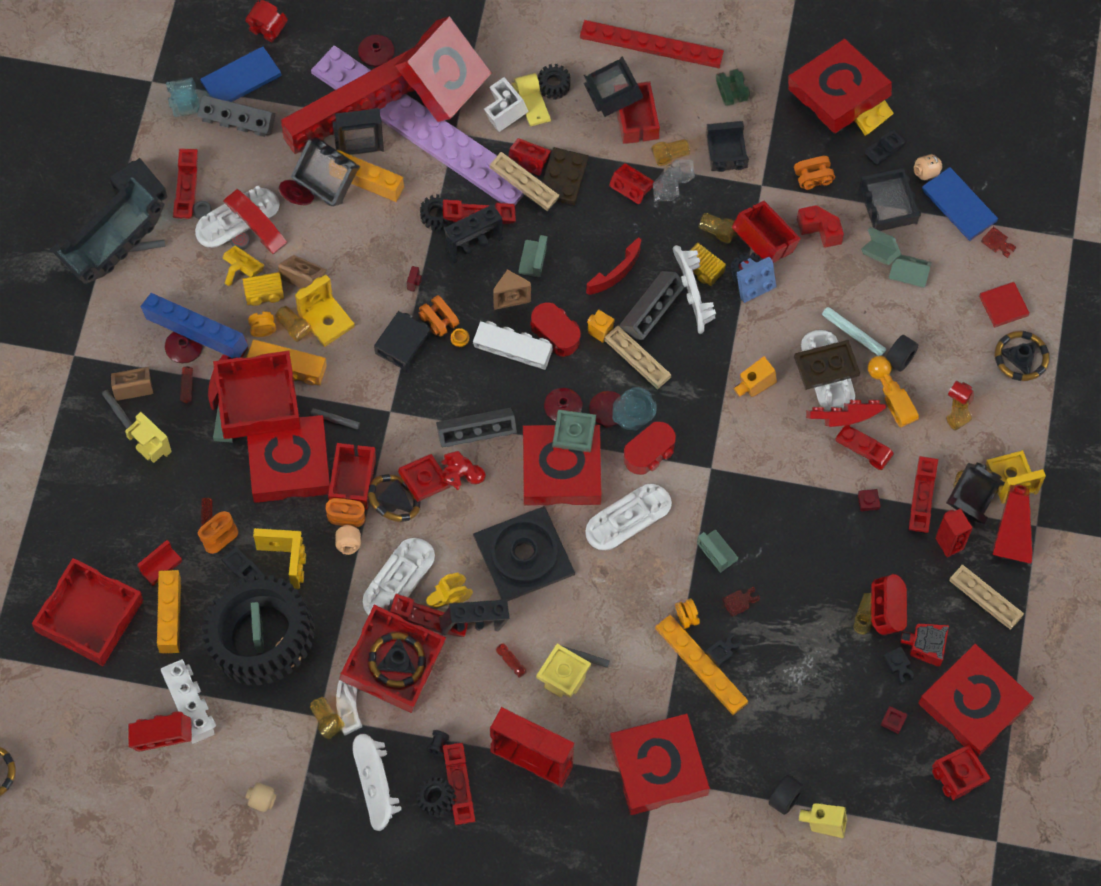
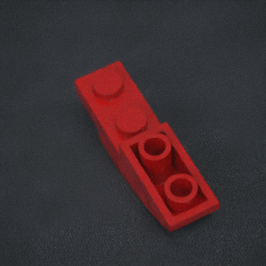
[806,399,886,427]

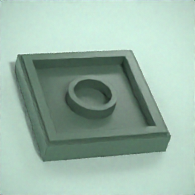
[552,410,596,452]
[251,602,264,654]

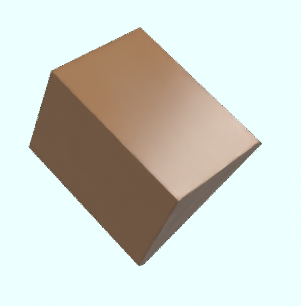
[278,255,327,288]
[493,269,531,310]
[111,367,153,401]

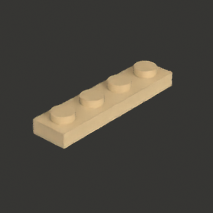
[489,152,559,211]
[604,326,671,390]
[949,565,1024,630]

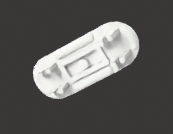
[195,186,280,248]
[673,245,716,334]
[801,330,855,411]
[586,484,672,550]
[363,538,435,615]
[353,734,401,831]

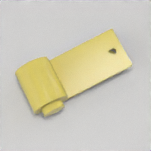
[511,73,551,127]

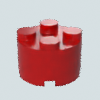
[245,0,288,42]

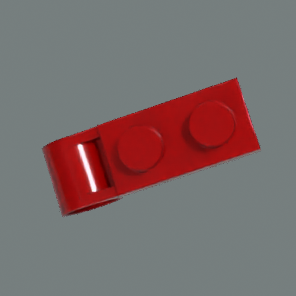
[948,381,974,405]
[835,425,894,470]

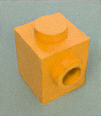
[587,310,614,343]

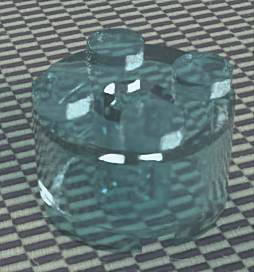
[166,77,200,117]
[612,387,657,430]

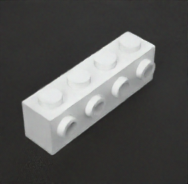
[473,321,553,370]
[160,659,216,744]

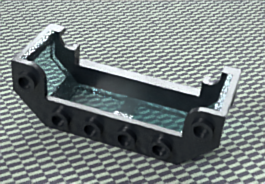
[50,170,165,284]

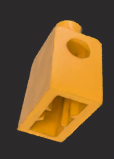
[733,356,777,397]

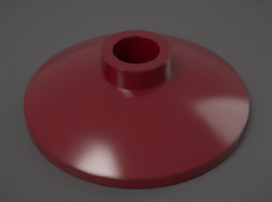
[358,35,394,67]
[279,180,314,205]
[165,332,203,364]
[544,388,582,422]

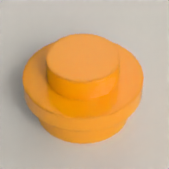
[451,328,469,347]

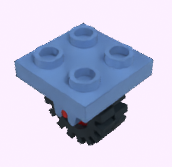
[731,253,776,303]

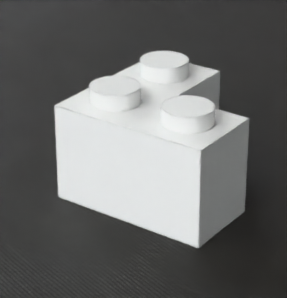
[484,77,529,132]

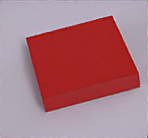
[979,282,1029,328]
[398,454,451,502]

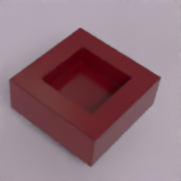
[407,266,422,292]
[858,489,880,511]
[881,706,908,734]

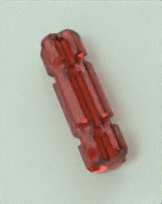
[180,366,193,403]
[201,498,213,527]
[496,643,527,678]

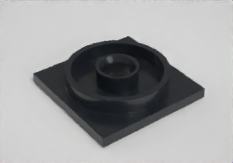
[473,506,575,602]

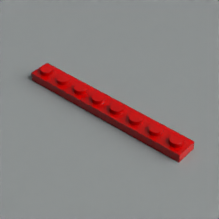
[580,20,724,69]

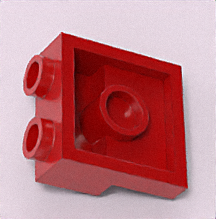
[932,745,991,801]

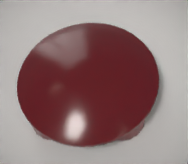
[589,391,627,428]

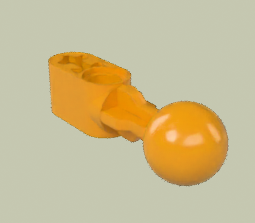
[867,356,919,427]

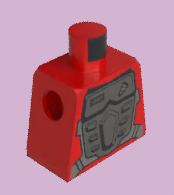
[900,624,949,667]

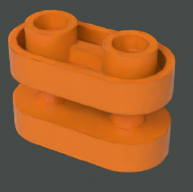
[794,156,835,190]
[418,295,460,337]
[326,498,366,527]
[198,511,238,554]

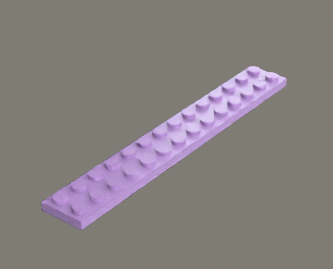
[311,46,525,205]

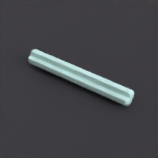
[822,307,886,356]

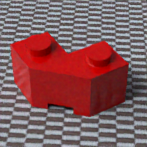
[797,205,844,248]

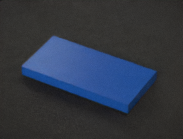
[200,46,282,102]
[921,167,998,241]

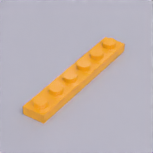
[655,614,748,715]

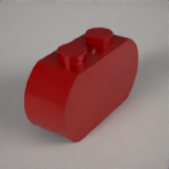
[531,303,580,356]
[623,422,676,475]
[871,574,907,635]

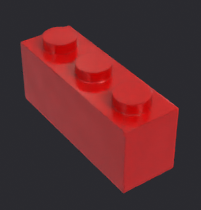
[935,508,972,557]
[128,711,192,752]

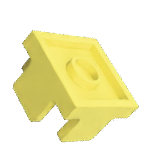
[125,412,172,463]
[536,644,591,698]

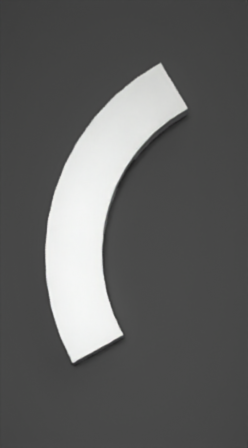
[336,680,362,736]

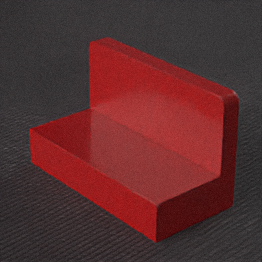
[137,540,182,586]

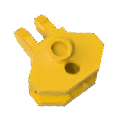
[426,572,473,609]

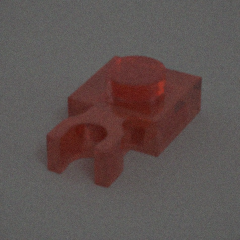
[981,226,1016,258]
[722,587,760,617]

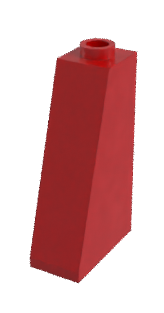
[993,485,1033,564]

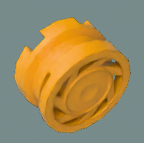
[248,311,276,337]
[675,598,700,629]

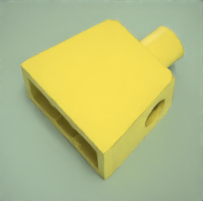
[799,803,847,838]

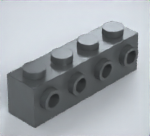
[197,95,276,137]
[619,271,684,340]
[436,408,517,448]

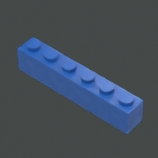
[140,293,248,358]

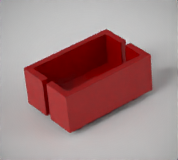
[614,81,660,144]
[732,201,801,263]
[328,443,376,509]

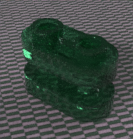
[716,69,750,106]

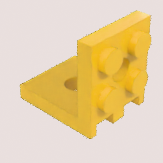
[295,275,355,347]
[986,450,1046,504]
[253,528,306,589]

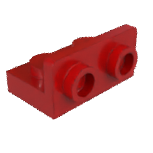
[508,138,551,176]
[609,163,655,204]

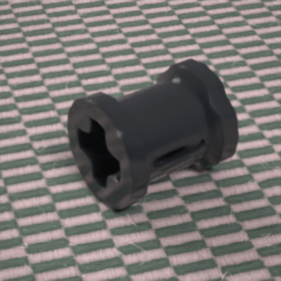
[426,730,449,756]

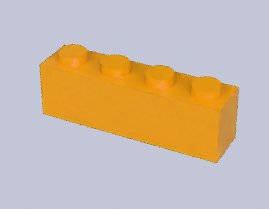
[329,150,404,202]
[247,339,327,386]
[157,570,181,653]

